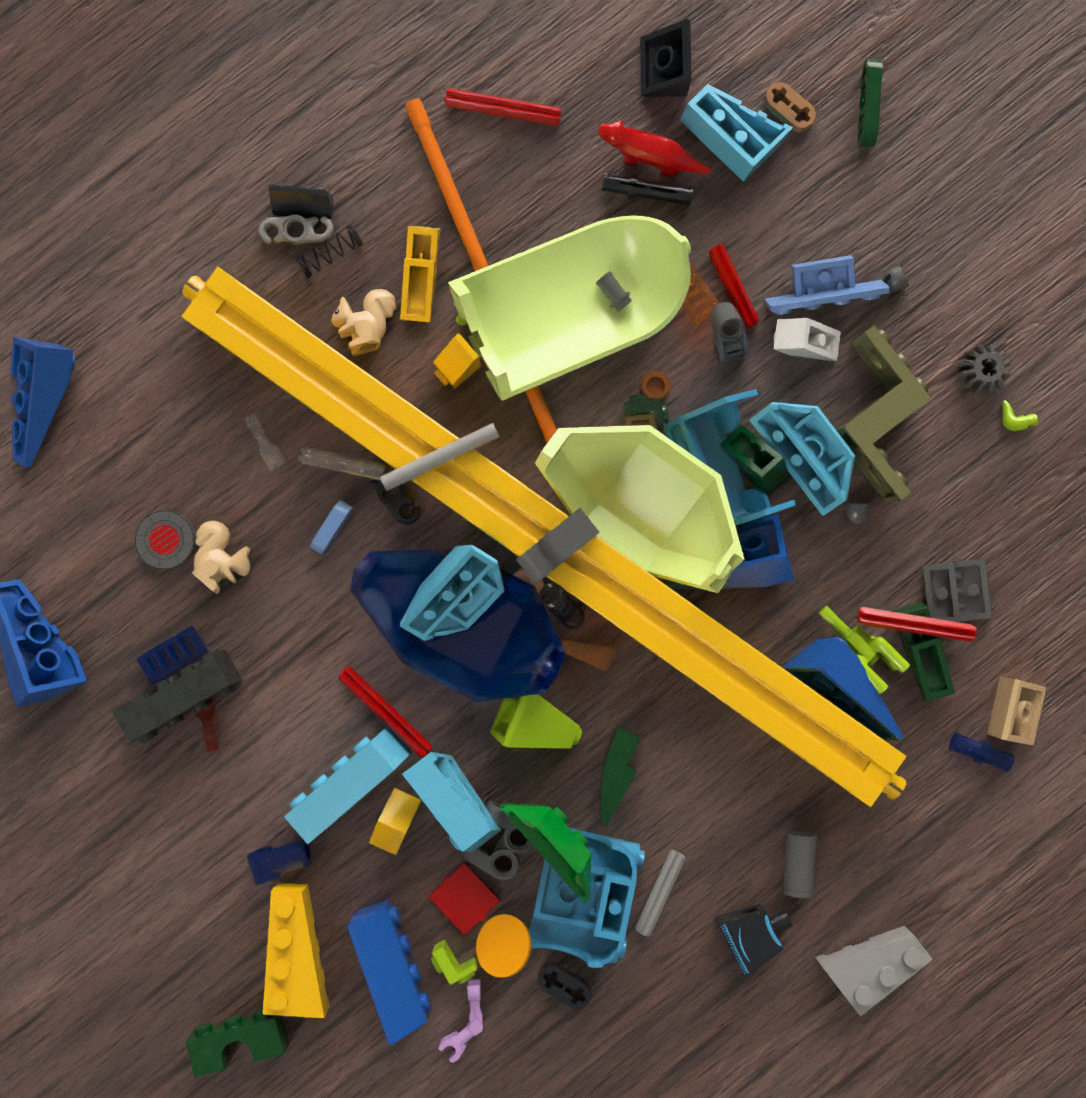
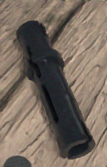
[602,172,693,206]

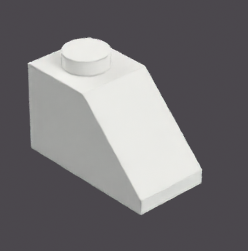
[773,318,841,361]

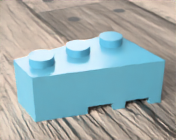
[680,84,793,182]
[402,752,501,852]

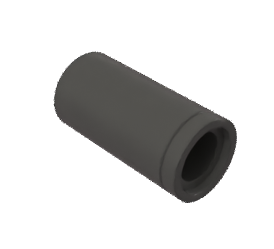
[783,831,817,898]

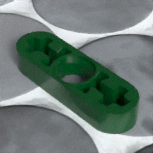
[857,59,883,147]

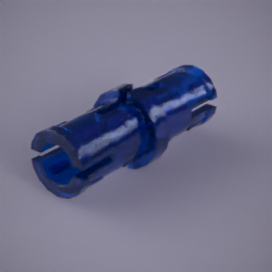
[949,732,1015,772]

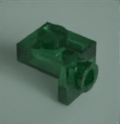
[623,394,668,431]

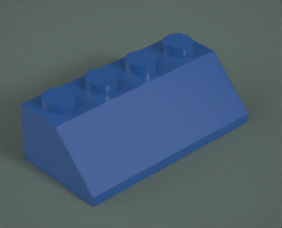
[347,899,432,1045]

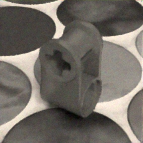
[710,302,749,363]

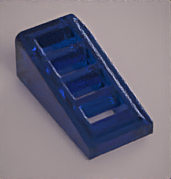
[136,625,209,684]

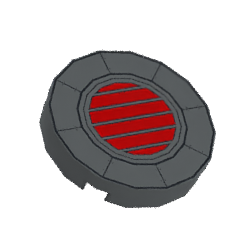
[135,510,196,569]

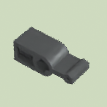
[516,508,600,584]

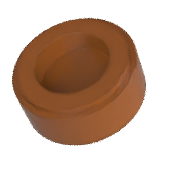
[640,371,671,402]

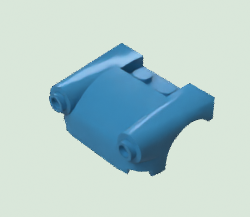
[529,827,645,968]

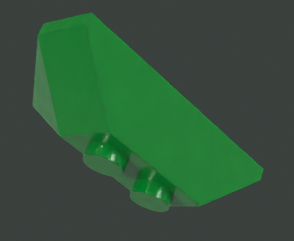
[499,803,592,903]

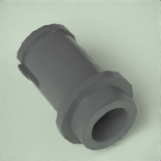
[596,271,632,311]

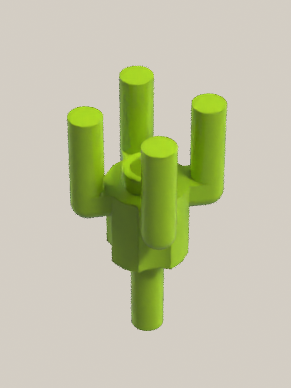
[818,605,910,694]

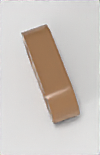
[764,82,816,133]

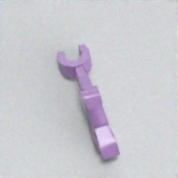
[438,978,483,1063]

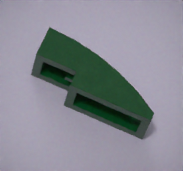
[892,602,955,703]
[599,724,641,825]

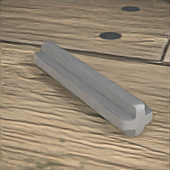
[635,850,685,937]

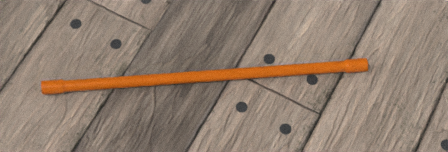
[404,98,557,443]

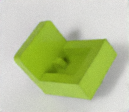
[431,939,478,985]

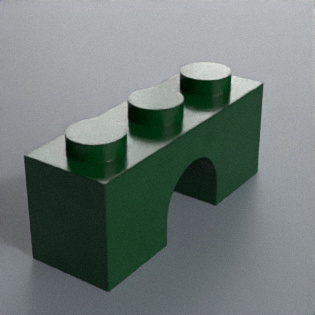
[185,1009,289,1077]

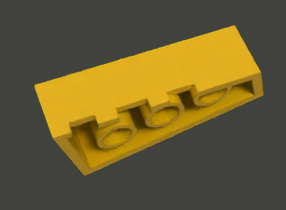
[263,882,330,1018]

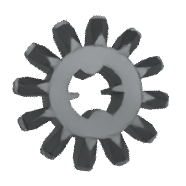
[957,344,1011,395]

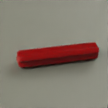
[709,244,759,329]

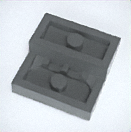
[923,558,992,622]

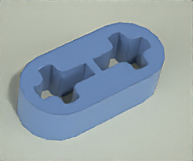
[310,500,354,556]

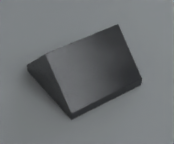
[640,19,692,97]

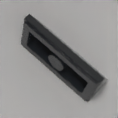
[268,184,334,220]

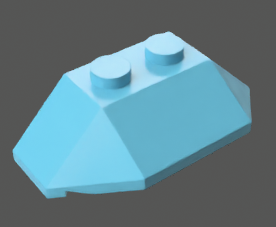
[749,402,855,516]
[400,545,504,641]

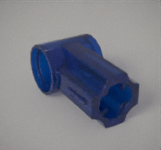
[246,839,312,885]

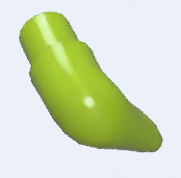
[1002,400,1038,431]

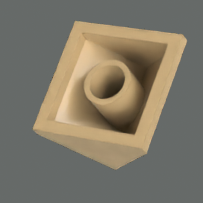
[987,676,1047,745]

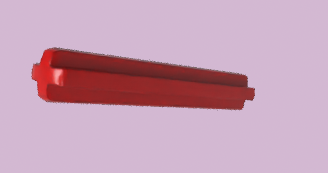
[444,88,561,126]
[857,607,977,642]
[338,667,432,758]

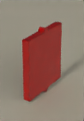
[428,862,501,935]

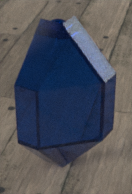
[350,549,566,702]

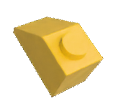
[433,333,481,389]

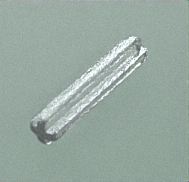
[298,447,385,480]

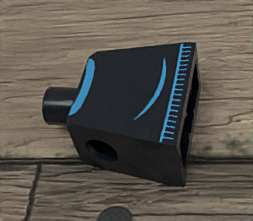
[714,904,793,978]

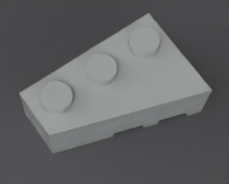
[815,926,933,1016]

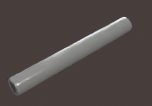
[380,423,499,491]

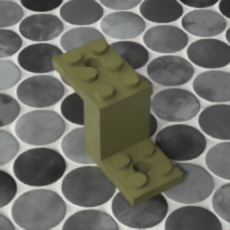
[836,325,931,504]

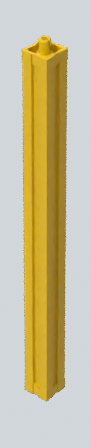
[181,266,907,807]

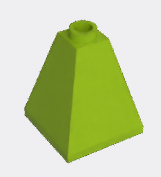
[489,677,582,749]

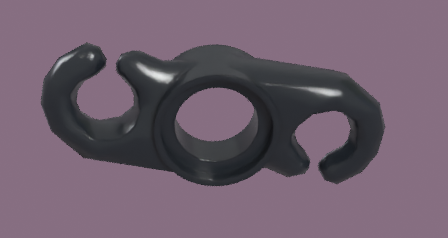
[363,461,420,525]

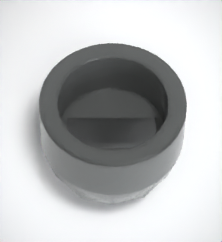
[883,265,909,292]
[845,504,870,524]

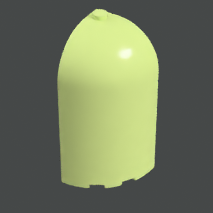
[448,216,691,401]

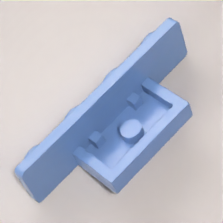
[765,255,889,315]

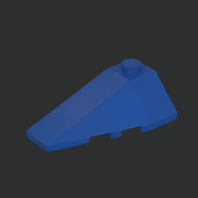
[10,337,75,467]
[667,514,794,589]
[0,579,87,708]
[783,637,903,741]

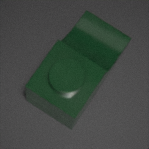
[720,425,789,496]

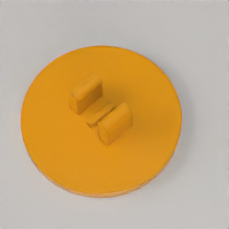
[476,914,531,978]

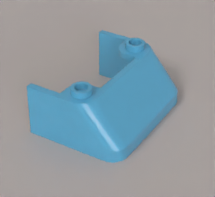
[665,389,796,526]

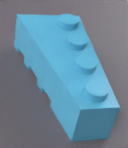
[284,726,411,844]

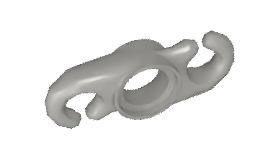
[258,215,333,245]

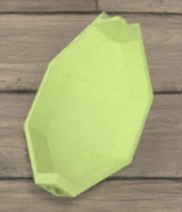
[535,425,745,593]

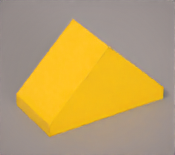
[369,787,421,855]

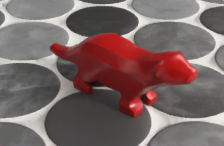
[598,120,711,178]

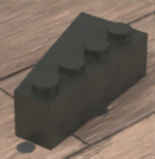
[112,649,242,744]

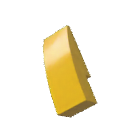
[400,225,440,322]

